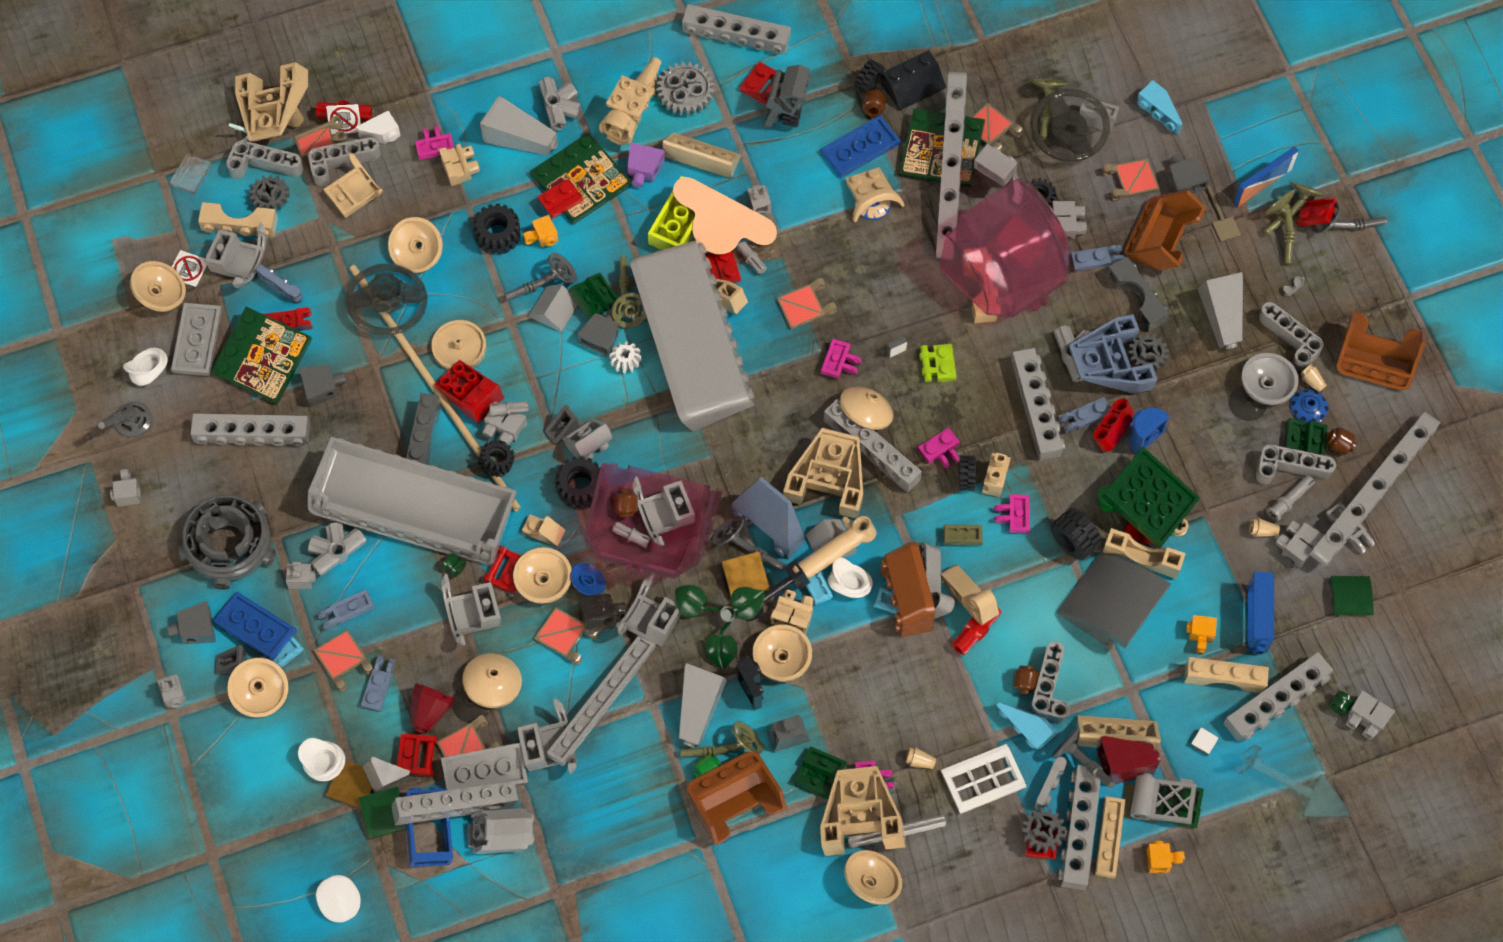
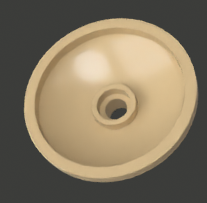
[388,217,443,273]
[130,261,186,312]
[840,386,893,430]
[513,547,572,604]
[753,625,812,682]
[462,653,522,708]
[228,657,288,717]
[844,850,902,905]

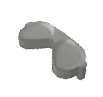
[1282,276,1305,296]

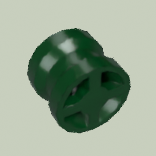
[442,553,466,577]
[1328,691,1354,716]

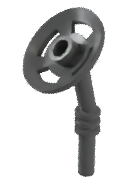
[1311,203,1387,234]
[504,253,577,301]
[98,402,152,437]
[712,516,786,571]
[1051,727,1115,788]

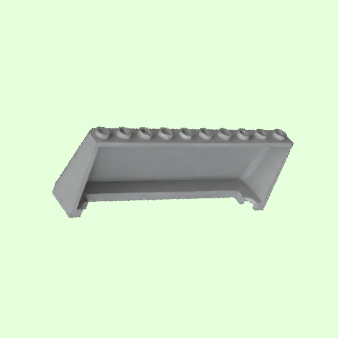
[630,240,755,432]
[308,437,516,566]

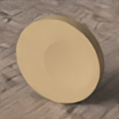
[432,320,487,370]

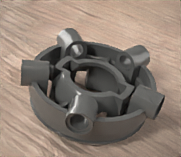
[178,495,276,590]

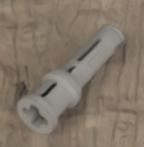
[1266,475,1315,522]

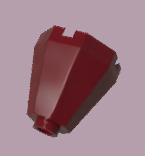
[410,683,455,734]

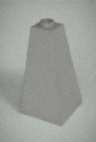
[480,96,558,156]
[1197,272,1243,350]
[679,663,728,748]

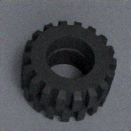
[473,204,521,255]
[555,456,605,510]
[1051,508,1102,560]

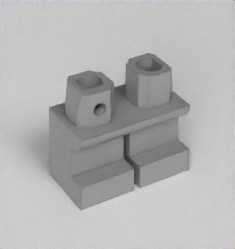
[1051,201,1087,240]
[482,401,527,446]
[1276,521,1324,569]
[1346,690,1395,740]

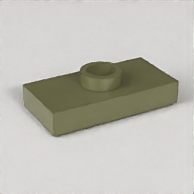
[943,525,983,546]

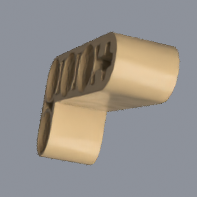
[941,564,999,625]

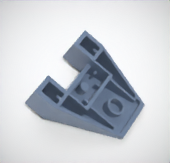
[1068,314,1158,394]
[731,477,804,559]

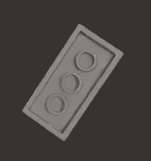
[171,303,222,376]
[441,742,528,791]

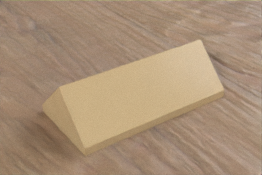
[663,133,741,178]
[1076,715,1161,751]

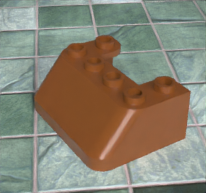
[1124,190,1206,270]
[1337,311,1426,390]
[880,541,935,638]
[687,751,787,846]

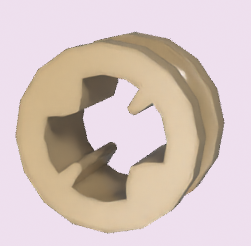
[1172,518,1189,536]

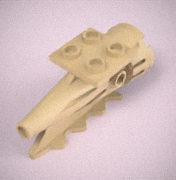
[599,57,662,145]

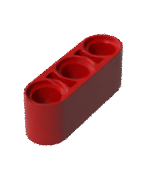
[1093,398,1135,452]

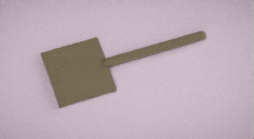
[1206,186,1241,242]

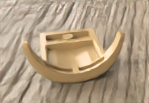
[324,153,383,218]
[846,167,905,222]

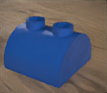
[1129,408,1170,453]

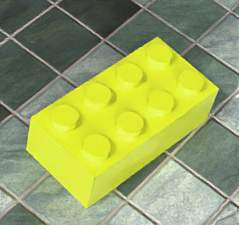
[648,176,695,250]

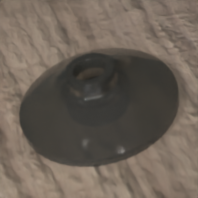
[1229,386,1267,421]
[453,687,491,722]

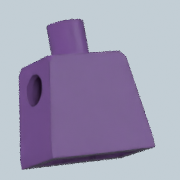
[628,142,665,188]

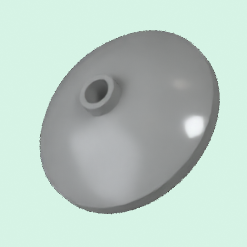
[1241,353,1298,405]

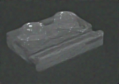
[170,153,211,195]

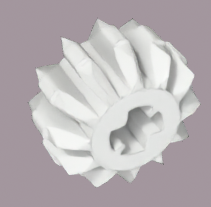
[609,341,641,374]

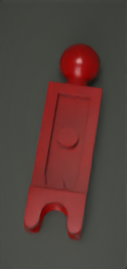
[264,307,313,331]

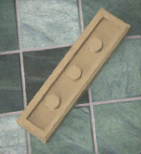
[1095,796,1126,879]

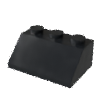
[881,50,946,111]

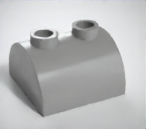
[562,418,612,460]

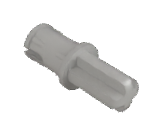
[737,241,766,274]
[490,400,529,416]
[612,522,651,549]

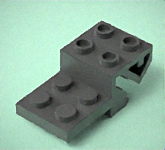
[764,65,811,128]

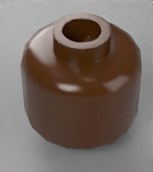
[862,90,886,117]
[1326,427,1356,455]
[613,488,638,517]
[1013,665,1039,695]

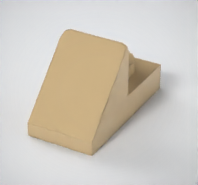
[522,514,565,548]

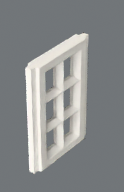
[941,744,1026,814]

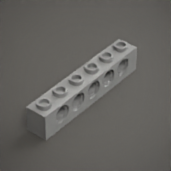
[682,4,791,55]
[1011,348,1065,461]
[823,399,922,493]
[191,414,310,446]
[1224,652,1334,742]
[1058,765,1101,891]
[391,781,518,825]

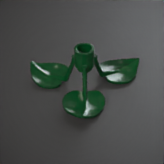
[675,585,765,669]

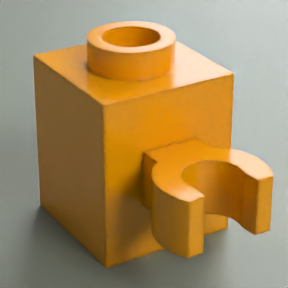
[523,215,558,248]
[1186,615,1217,654]
[1146,841,1185,873]

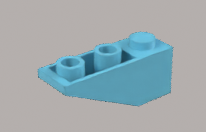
[1136,80,1182,135]
[997,702,1059,749]

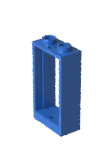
[1247,571,1274,654]
[404,787,453,867]

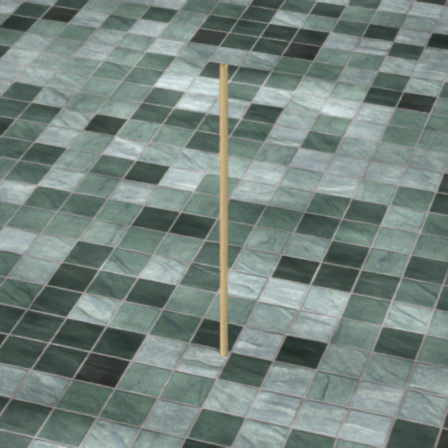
[349,265,521,511]

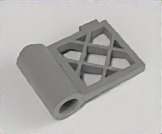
[1130,773,1197,824]

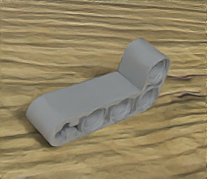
[308,137,381,187]
[226,140,304,179]
[1259,302,1323,372]
[1256,445,1336,485]
[918,542,955,619]
[1030,641,1070,724]

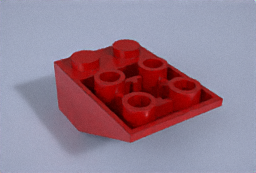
[434,359,505,424]

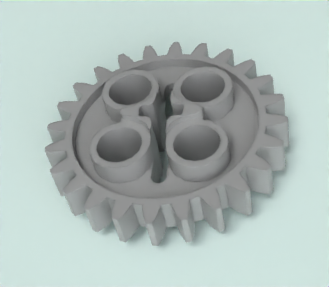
[656,61,715,116]

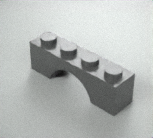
[1107,257,1169,332]
[406,393,441,465]

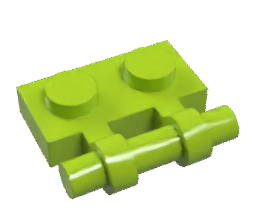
[919,344,957,382]

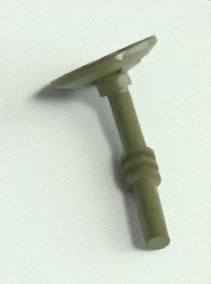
[1032,79,1068,140]
[1263,181,1325,235]
[1265,190,1296,265]
[612,256,646,328]
[680,721,763,757]

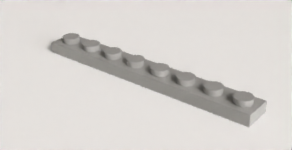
[547,635,656,766]

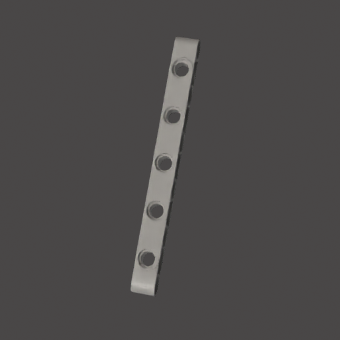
[936,72,967,259]
[1310,412,1441,567]

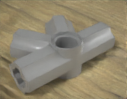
[539,77,581,131]
[1054,325,1090,383]
[308,522,367,577]

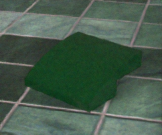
[568,273,620,320]
[1284,418,1328,456]
[1330,576,1374,615]
[793,746,847,800]
[1158,786,1204,829]
[359,787,406,840]

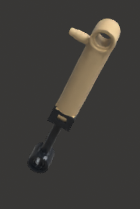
[750,516,877,620]

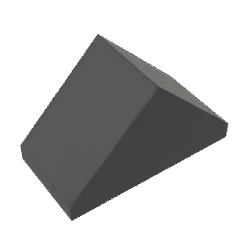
[545,405,579,445]
[215,645,247,675]

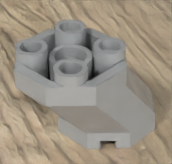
[467,808,534,854]

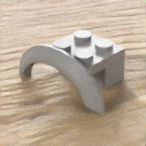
[974,144,1023,205]
[205,222,266,288]
[632,476,695,547]
[616,573,681,647]
[441,574,501,647]
[517,699,577,775]

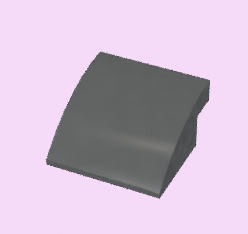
[1057,553,1171,649]

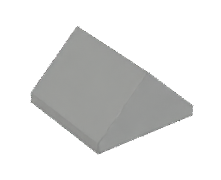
[529,285,578,332]
[805,519,857,565]
[363,756,410,793]

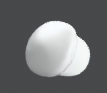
[123,348,168,386]
[828,557,873,598]
[298,738,345,781]
[316,875,361,923]

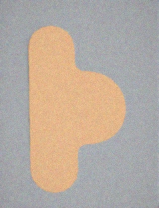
[673,177,777,254]

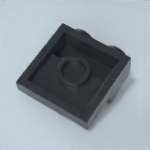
[736,657,764,711]

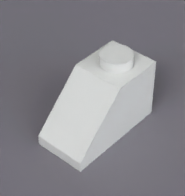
[356,111,401,144]

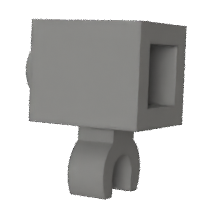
[748,185,771,214]
[110,469,141,507]
[286,562,316,589]
[158,674,187,708]

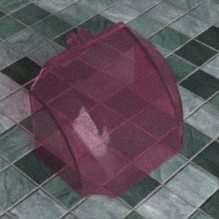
[940,178,1070,317]
[584,462,723,578]

